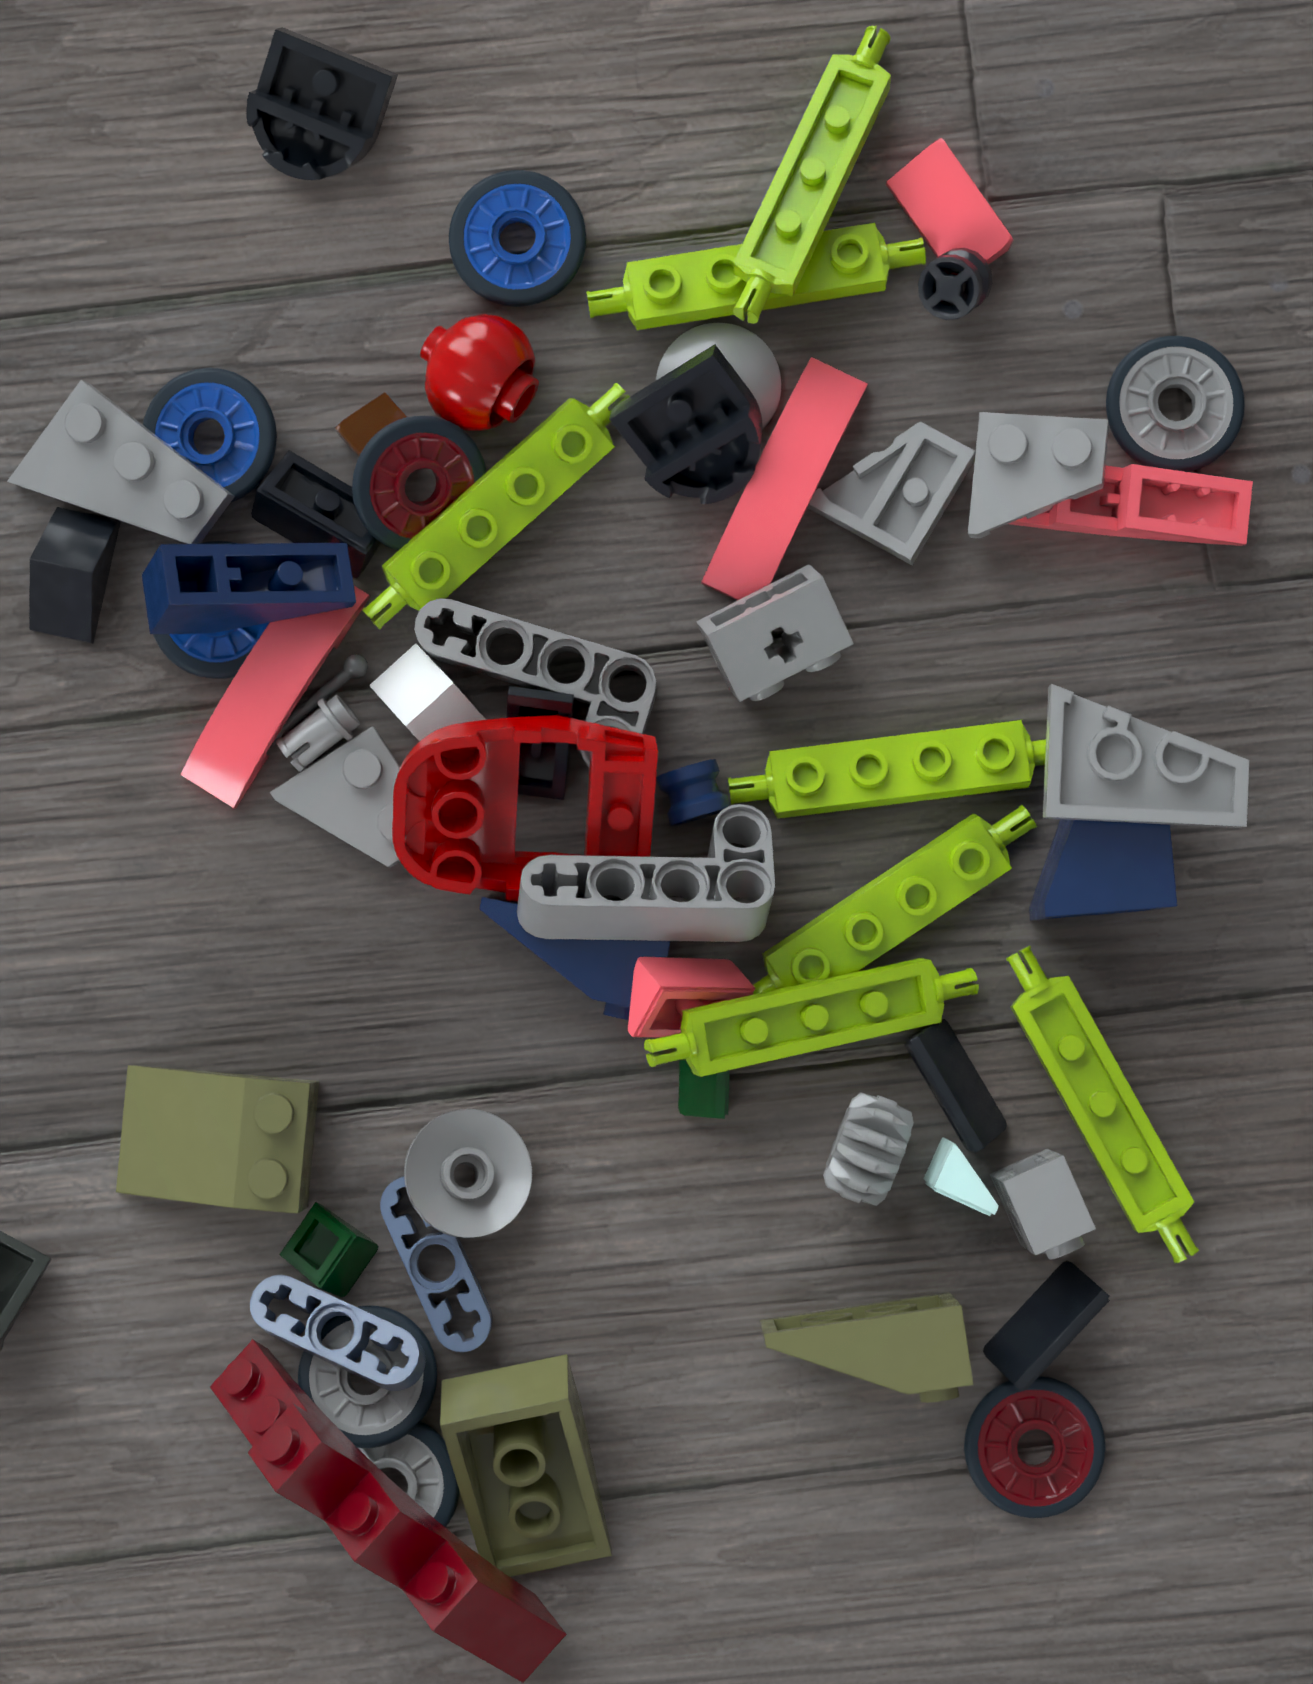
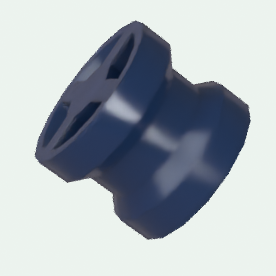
[656,759,730,826]

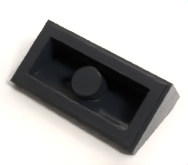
[251,450,381,579]
[904,1019,1007,1153]
[983,1261,1110,1391]

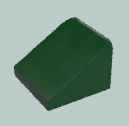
[678,1058,730,1119]
[279,1202,378,1297]

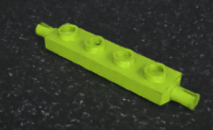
[733,26,891,324]
[586,223,926,330]
[362,383,630,630]
[728,720,1046,819]
[753,805,1037,994]
[1006,945,1199,1263]
[644,958,979,1077]

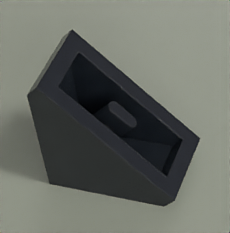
[29,507,121,644]
[506,686,577,800]

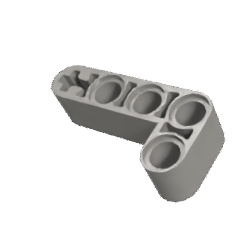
[414,598,657,768]
[517,804,775,942]

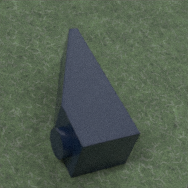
[142,543,356,634]
[479,897,671,1020]

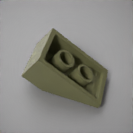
[116,1065,319,1214]
[760,1292,973,1403]
[440,1354,612,1577]

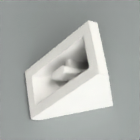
[369,643,486,741]

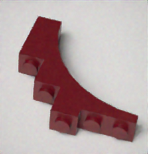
[210,1339,567,1683]

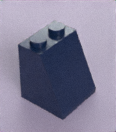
[1029,819,1177,921]

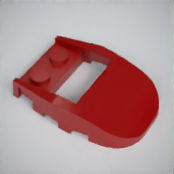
[392,715,658,901]

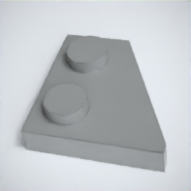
[968,412,1109,539]
[808,421,976,566]
[270,726,400,868]

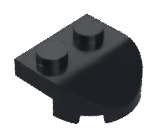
[246,27,398,180]
[609,344,763,504]

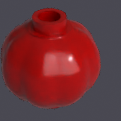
[420,314,539,431]

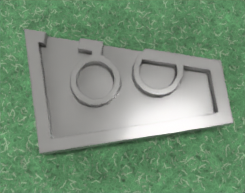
[7,380,235,544]
[1043,684,1249,828]

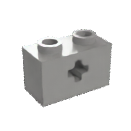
[696,565,854,702]
[989,1149,1096,1260]

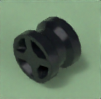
[918,248,993,320]

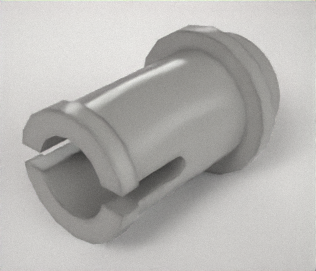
[276,695,360,772]

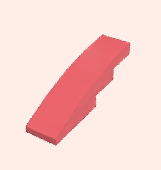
[1008,464,1253,546]

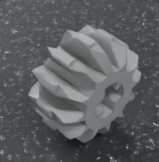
[823,1093,914,1206]

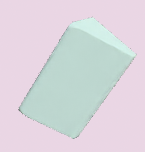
[923,1137,999,1216]

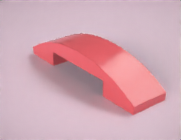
[701,357,868,601]
[181,586,370,809]

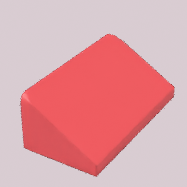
[886,138,1013,276]
[628,957,756,1037]

